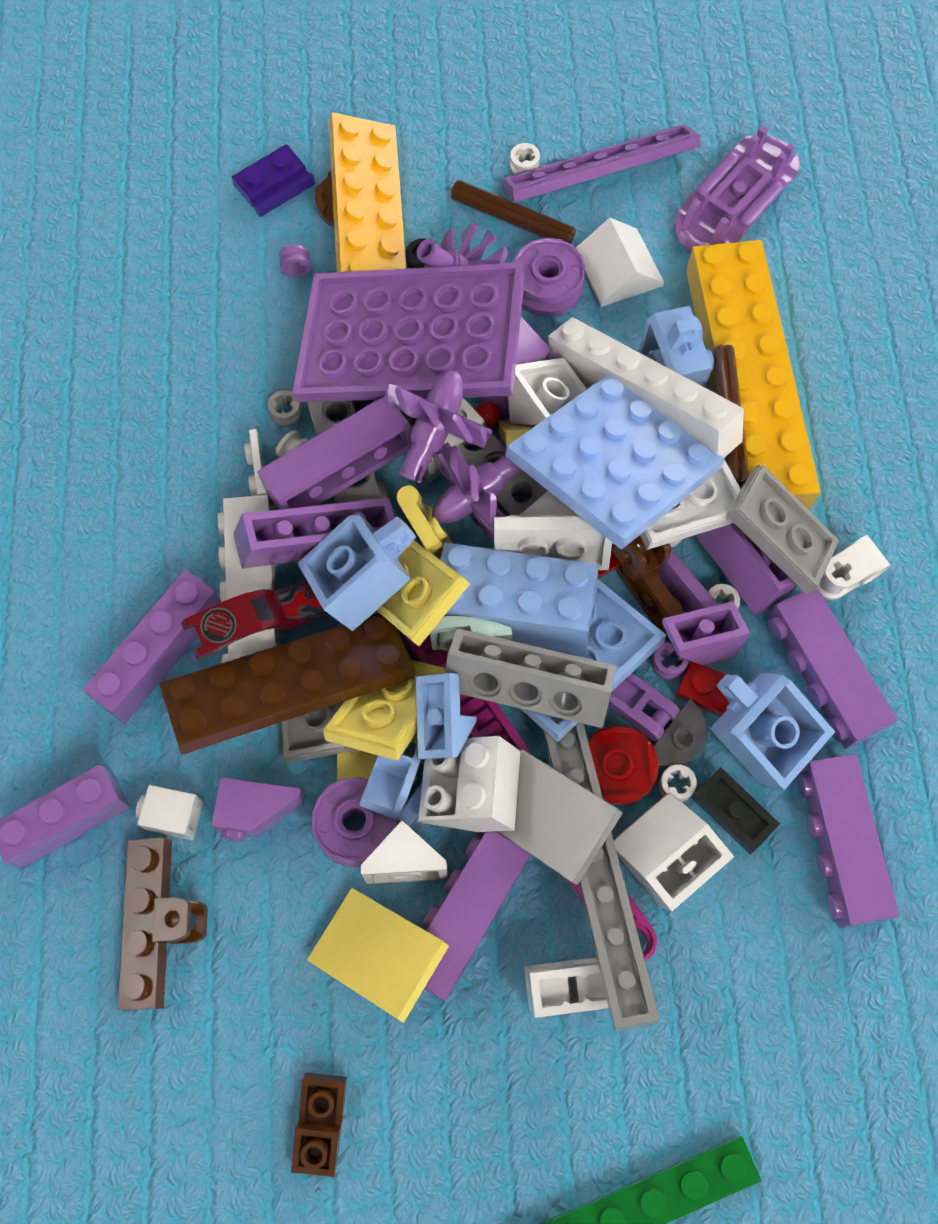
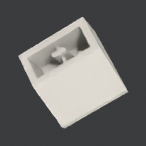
[418,736,521,832]
[614,792,734,911]

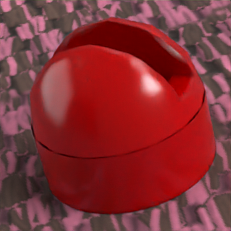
[473,401,500,430]

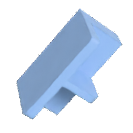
[359,741,421,820]

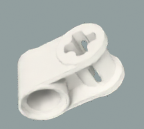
[818,535,891,600]

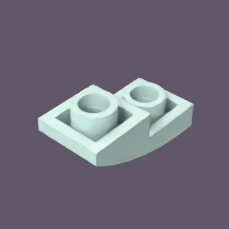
[430,616,512,651]

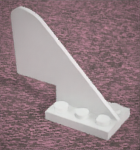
[494,491,612,570]

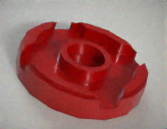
[588,725,659,806]

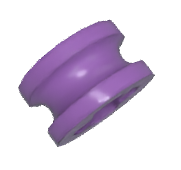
[279,244,311,277]
[651,642,688,680]

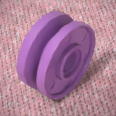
[514,238,585,317]
[312,777,398,868]

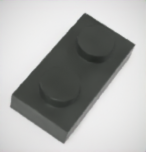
[691,767,780,854]

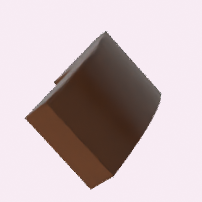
[291,1073,347,1177]

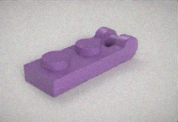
[608,673,680,742]

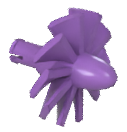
[417,223,508,268]
[383,371,493,483]
[432,442,522,541]

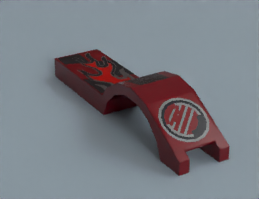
[181,581,331,659]

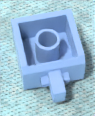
[638,306,714,388]
[298,515,416,631]
[710,673,835,790]

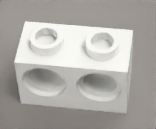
[524,957,609,1018]

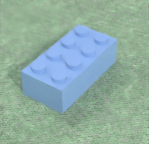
[440,543,599,655]

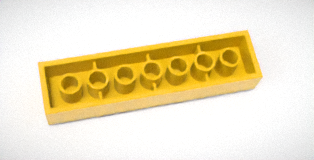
[686,240,821,510]

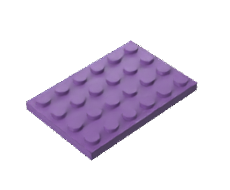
[292,262,525,402]

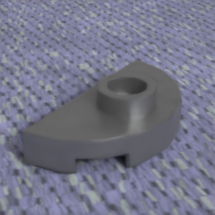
[654,699,706,768]

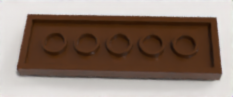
[159,613,415,755]

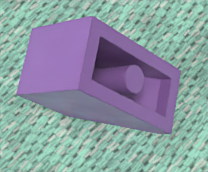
[662,601,750,665]
[211,778,305,842]

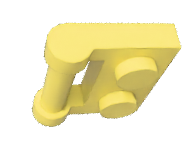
[397,485,454,559]

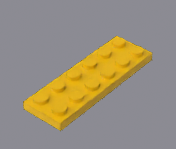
[328,112,406,272]

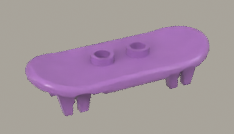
[674,126,800,253]

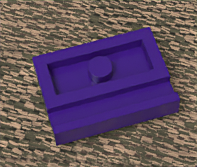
[231,144,315,217]

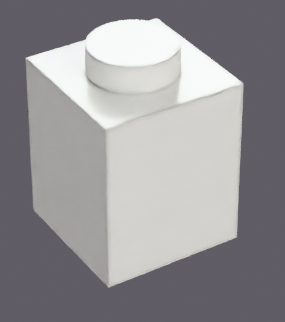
[136,785,204,841]

